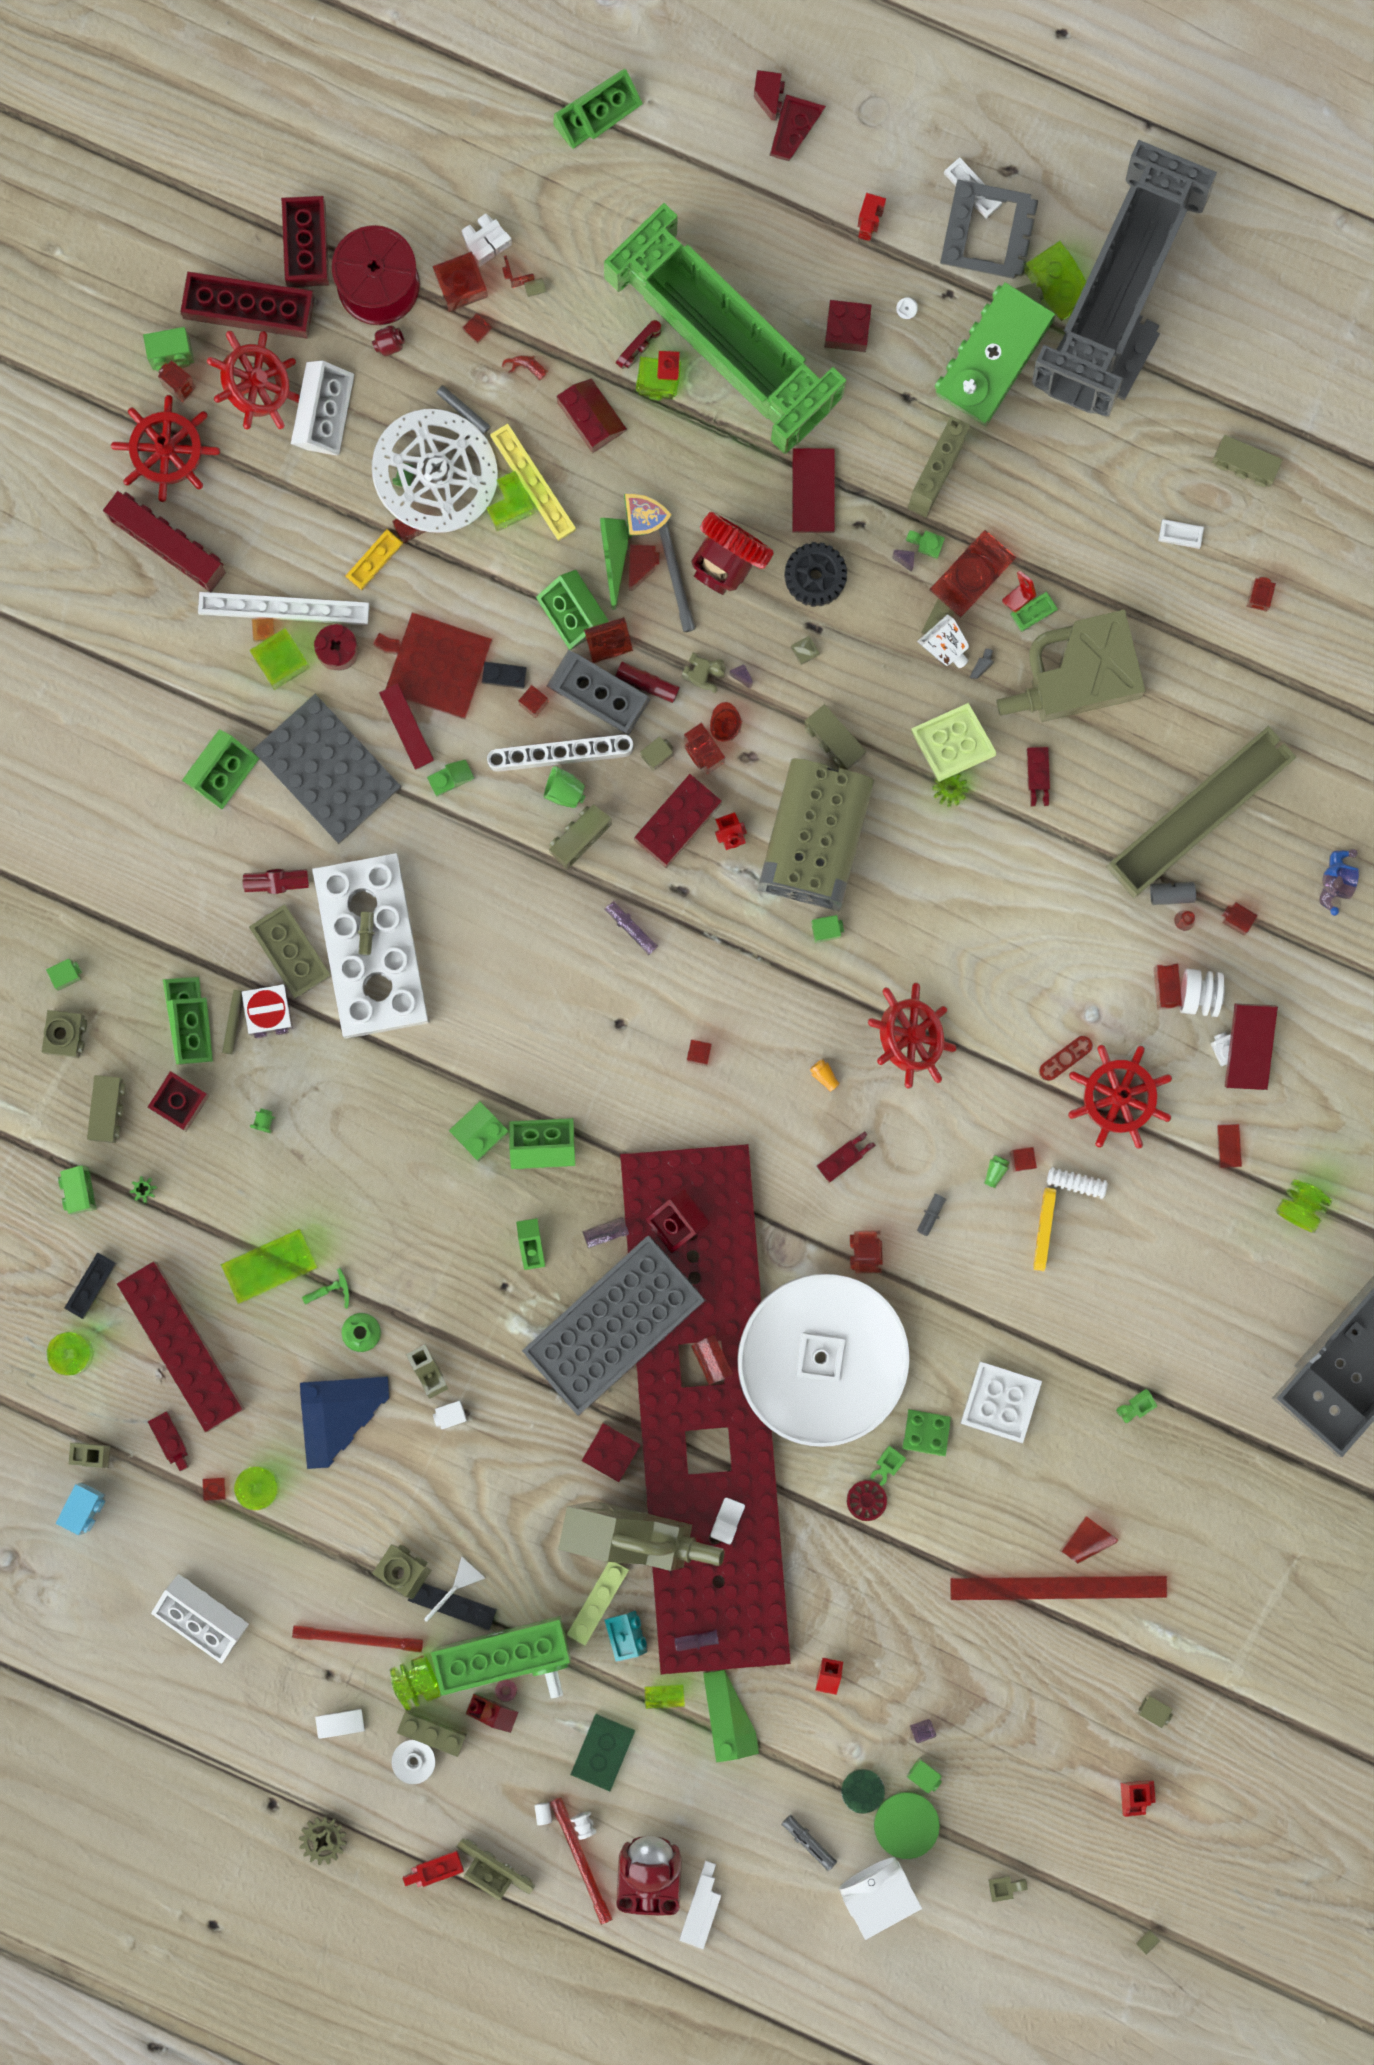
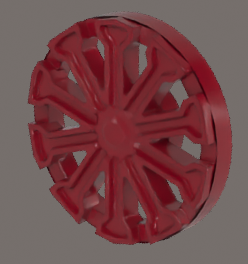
[846,1480,887,1521]

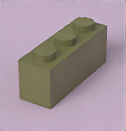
[1212,435,1283,487]
[804,704,866,770]
[87,1075,126,1143]
[397,1710,467,1757]

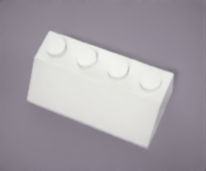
[291,361,354,455]
[151,1574,249,1664]

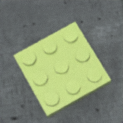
[911,703,996,782]

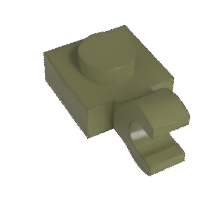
[988,1875,1028,1902]

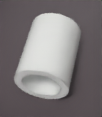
[534,1802,552,1825]

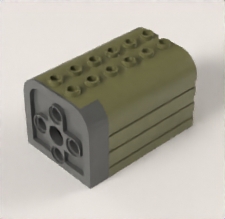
[757,758,874,912]

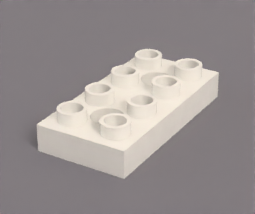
[312,853,429,1039]

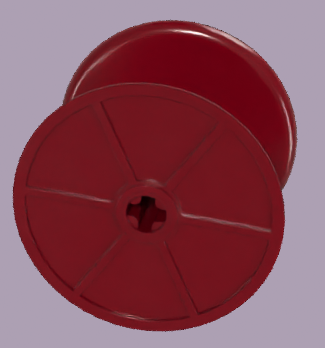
[332,225,420,325]

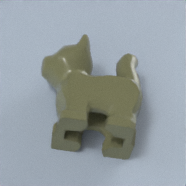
[682,653,726,693]

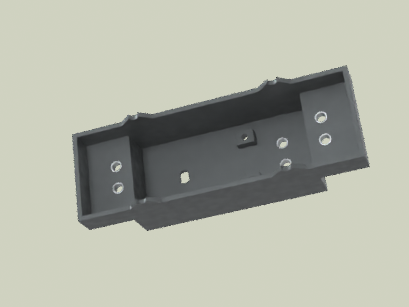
[1272,1276,1374,1457]

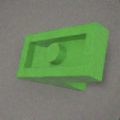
[427,759,475,797]

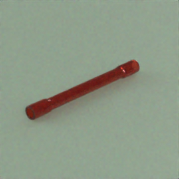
[292,1625,423,1653]
[549,1797,613,1925]

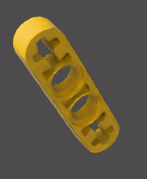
[1033,1187,1056,1271]

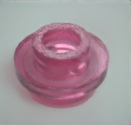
[495,1679,517,1702]

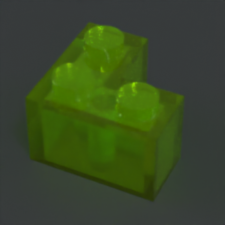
[486,471,534,532]

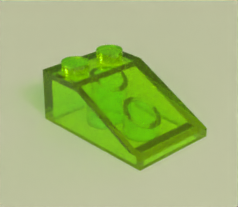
[1025,241,1087,321]

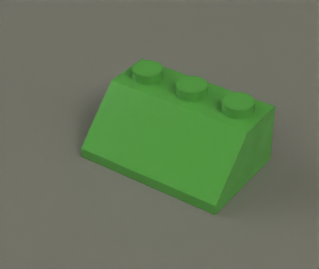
[536,570,610,650]
[182,729,259,809]
[509,1118,575,1169]

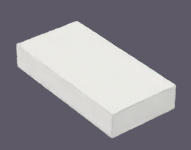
[1158,519,1204,549]

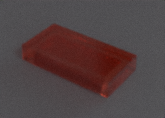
[1217,1124,1242,1168]

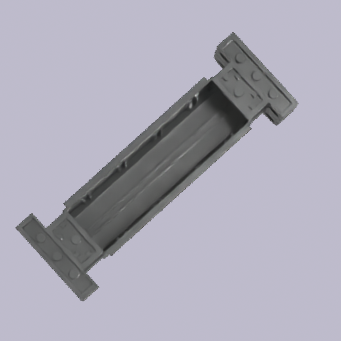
[1032,140,1217,416]

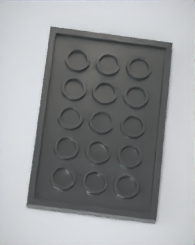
[252,694,401,844]

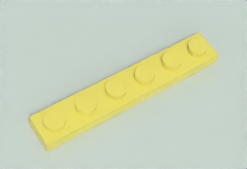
[490,424,576,541]

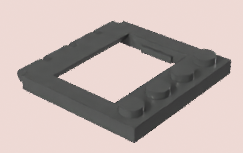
[940,179,1038,279]

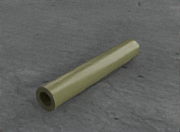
[222,990,243,1055]

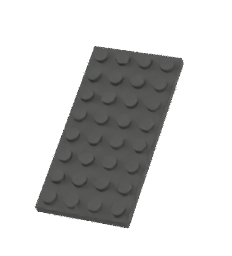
[522,1235,706,1416]

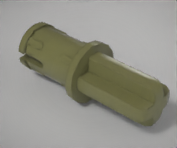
[358,912,375,955]

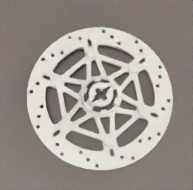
[372,409,498,533]

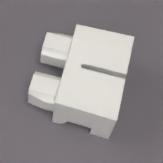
[462,214,512,267]

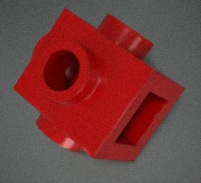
[715,812,747,850]

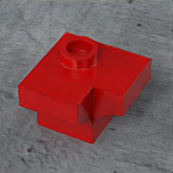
[1120,1780,1156,1817]

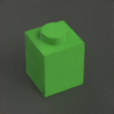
[811,915,844,943]
[46,959,82,991]
[906,1758,942,1794]

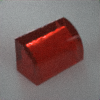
[691,1335,733,1385]

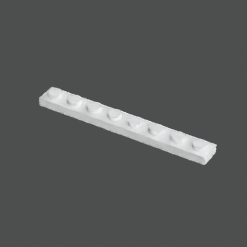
[198,592,370,625]

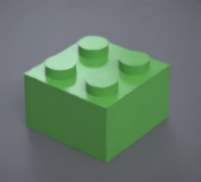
[143,327,194,372]

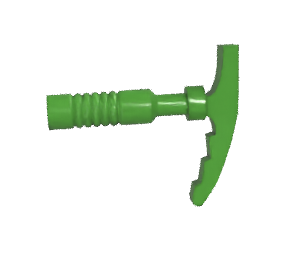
[302,1268,349,1309]

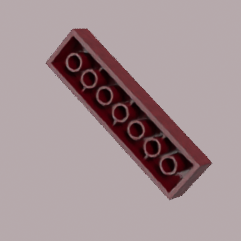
[117,1261,245,1432]

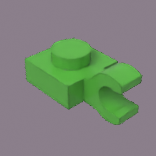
[906,530,945,559]
[1116,1389,1157,1423]

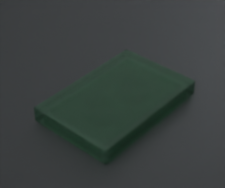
[570,1713,635,1792]

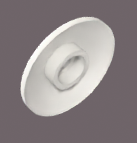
[392,1740,435,1784]

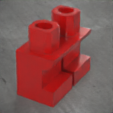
[857,192,886,241]

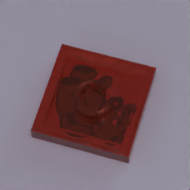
[584,617,633,663]

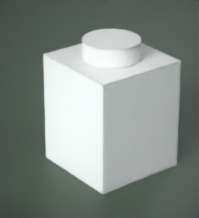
[433,1400,467,1429]

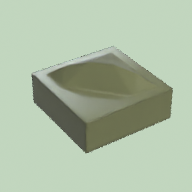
[791,636,820,665]

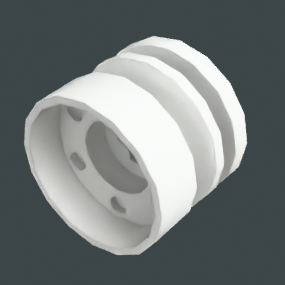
[1180,969,1225,1017]

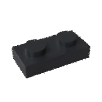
[482,662,527,689]

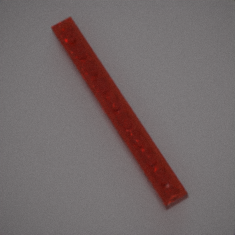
[950,1575,1167,1600]

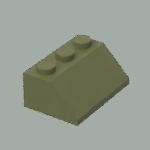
[549,804,612,870]

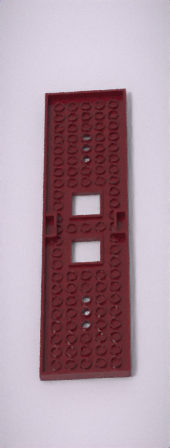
[620,1144,791,1675]

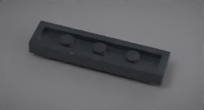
[408,1583,497,1630]

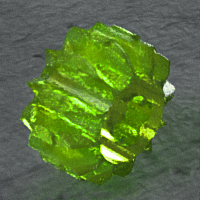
[932,773,969,807]

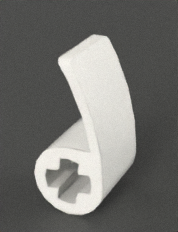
[710,1498,745,1545]

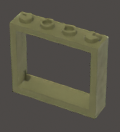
[907,416,970,518]

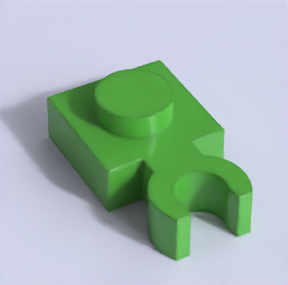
[870,1446,906,1486]

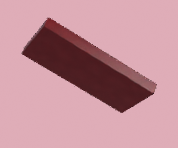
[792,448,835,533]
[1225,1003,1278,1090]

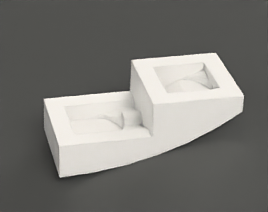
[315,1709,365,1739]

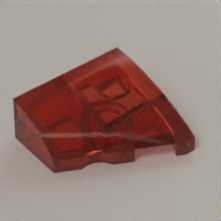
[1060,1516,1118,1564]

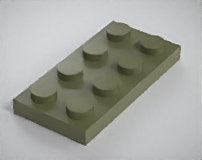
[249,904,331,999]

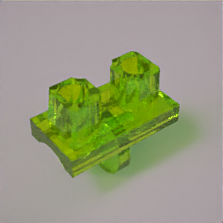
[644,1684,685,1709]

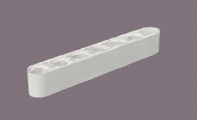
[487,735,633,772]

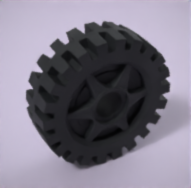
[784,542,847,607]

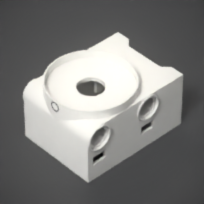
[839,1857,922,1940]

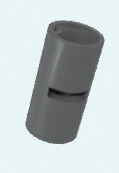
[1150,882,1196,905]

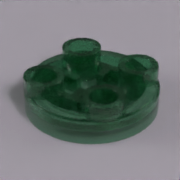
[841,1769,885,1814]

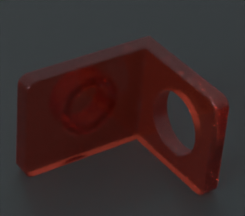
[502,255,535,288]

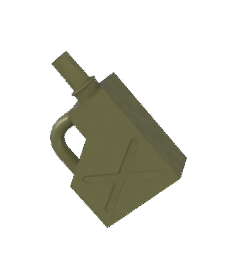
[996,609,1146,722]
[558,1501,725,1571]

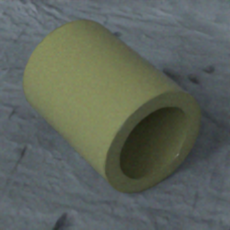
[524,278,546,297]
[1136,1930,1160,1955]

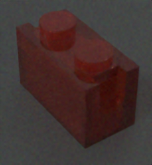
[1153,963,1182,1010]

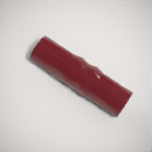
[615,661,680,704]

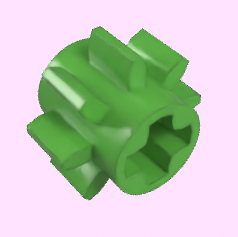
[130,1176,158,1203]

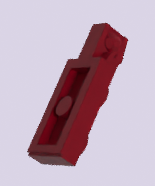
[147,1411,189,1471]

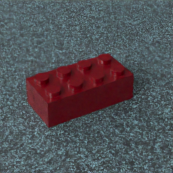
[281,196,329,287]
[634,774,722,868]

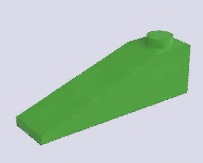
[600,518,632,610]
[703,1670,759,1763]

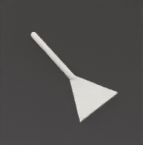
[424,1556,485,1622]

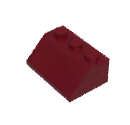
[556,378,627,454]

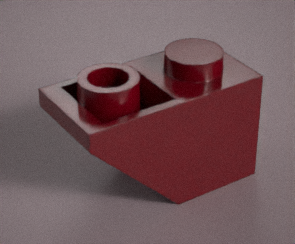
[754,70,785,121]
[466,1694,519,1733]

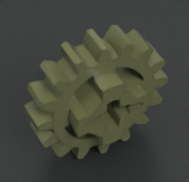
[299,1816,347,1865]

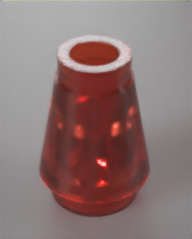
[1174,910,1195,931]

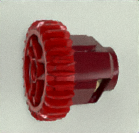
[691,511,774,595]

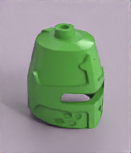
[543,766,586,808]

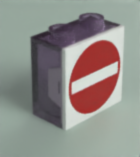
[242,985,293,1039]

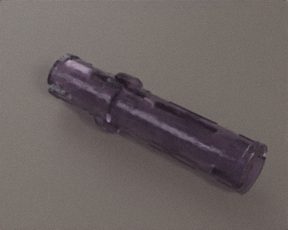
[604,900,658,956]

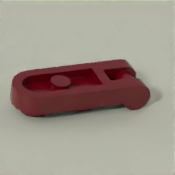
[615,320,661,369]

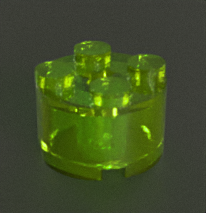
[47,1332,94,1376]
[234,1466,280,1511]

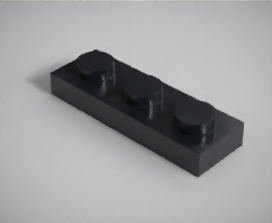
[64,1252,117,1319]

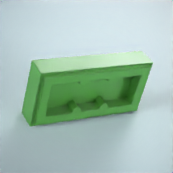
[1010,592,1058,632]

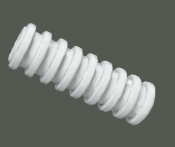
[1047,1167,1108,1199]

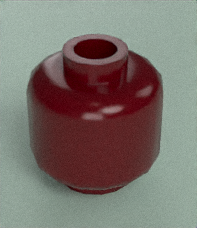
[372,325,405,356]

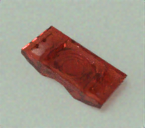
[929,530,1016,618]

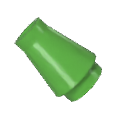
[984,1155,1010,1188]

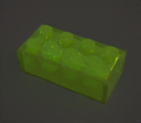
[220,1229,320,1304]

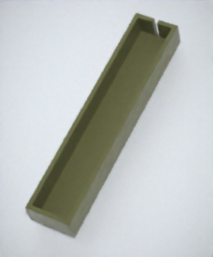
[1106,725,1297,898]

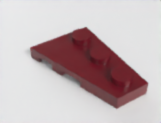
[769,94,826,162]

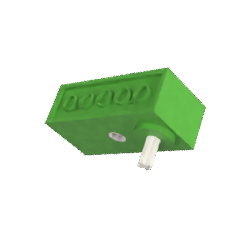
[934,282,1055,427]
[431,1616,571,1698]

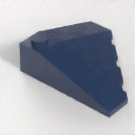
[300,1376,390,1469]

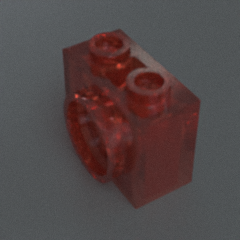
[684,722,726,775]

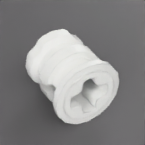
[570,1811,597,1840]

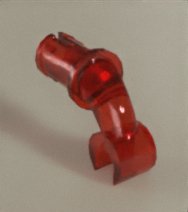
[502,355,548,381]

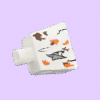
[917,615,969,668]

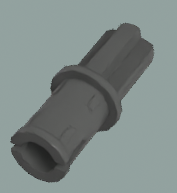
[917,1193,947,1236]

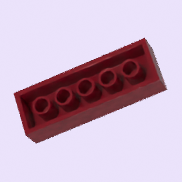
[180,271,315,339]
[103,490,226,593]

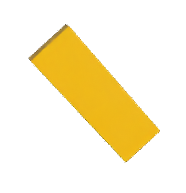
[345,529,403,591]

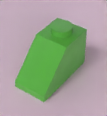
[516,1218,545,1270]

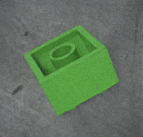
[449,1102,509,1162]
[58,1165,97,1215]

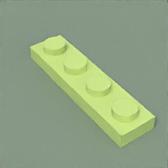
[567,1562,629,1645]

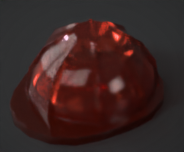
[710,702,743,742]

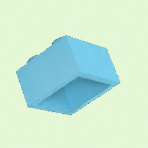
[55,1483,106,1535]

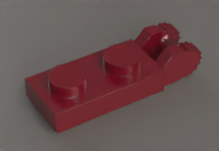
[1026,747,1050,807]
[816,1131,876,1183]

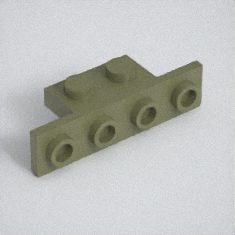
[456,1838,535,1901]

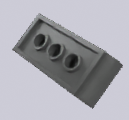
[547,650,650,736]

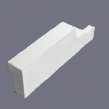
[679,1860,721,1949]

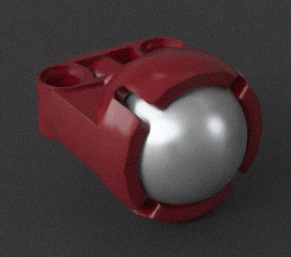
[616,1836,682,1916]

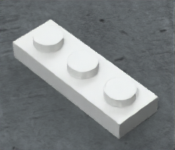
[944,157,1002,219]

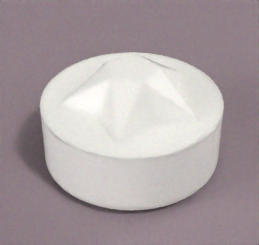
[896,297,918,319]

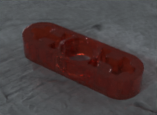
[1038,1036,1093,1081]

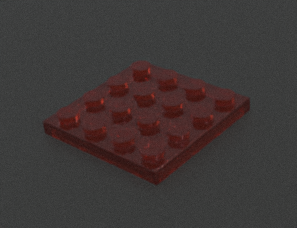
[385,612,493,720]

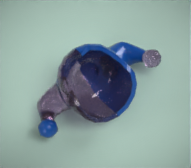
[1319,849,1359,916]

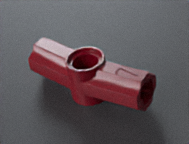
[242,869,309,894]

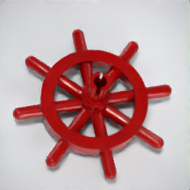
[207,331,300,430]
[111,395,220,502]
[868,983,957,1089]
[1068,1045,1172,1149]

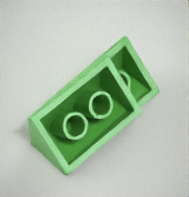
[553,68,643,149]
[162,977,213,1065]

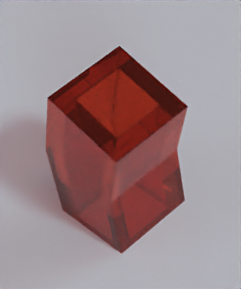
[373,633,401,655]

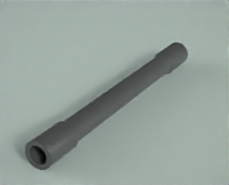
[658,521,696,633]

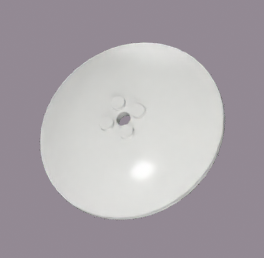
[738,1274,909,1447]

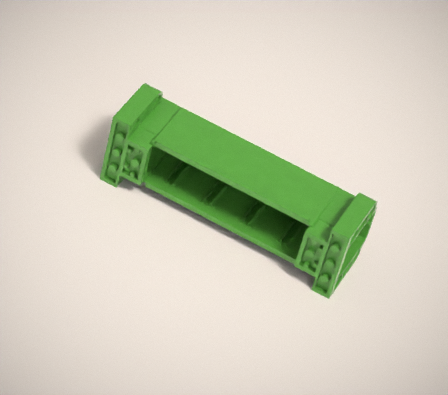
[604,203,847,454]

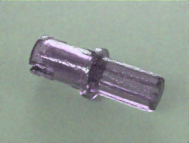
[674,1630,719,1651]

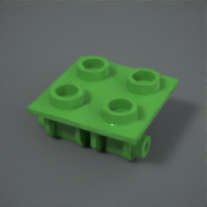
[902,1409,951,1457]

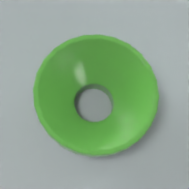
[342,1313,381,1352]

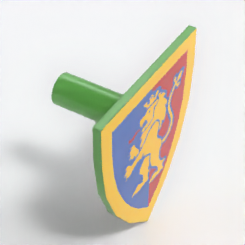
[624,494,672,535]

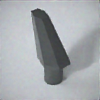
[970,649,994,679]

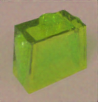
[636,356,682,401]

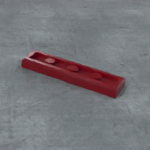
[379,683,435,770]

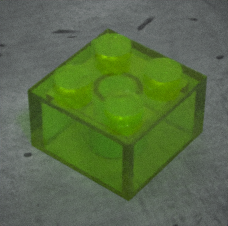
[249,628,310,690]

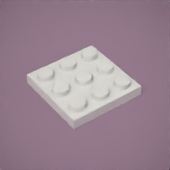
[961,1362,1042,1443]

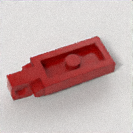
[402,1850,464,1887]

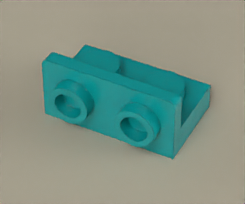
[604,1611,647,1662]

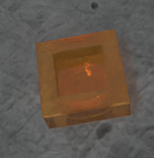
[252,618,275,642]

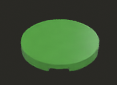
[874,1792,940,1859]

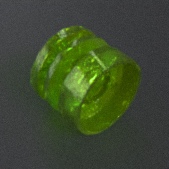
[1275,1179,1333,1233]
[390,1654,441,1711]

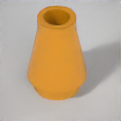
[810,1059,840,1091]

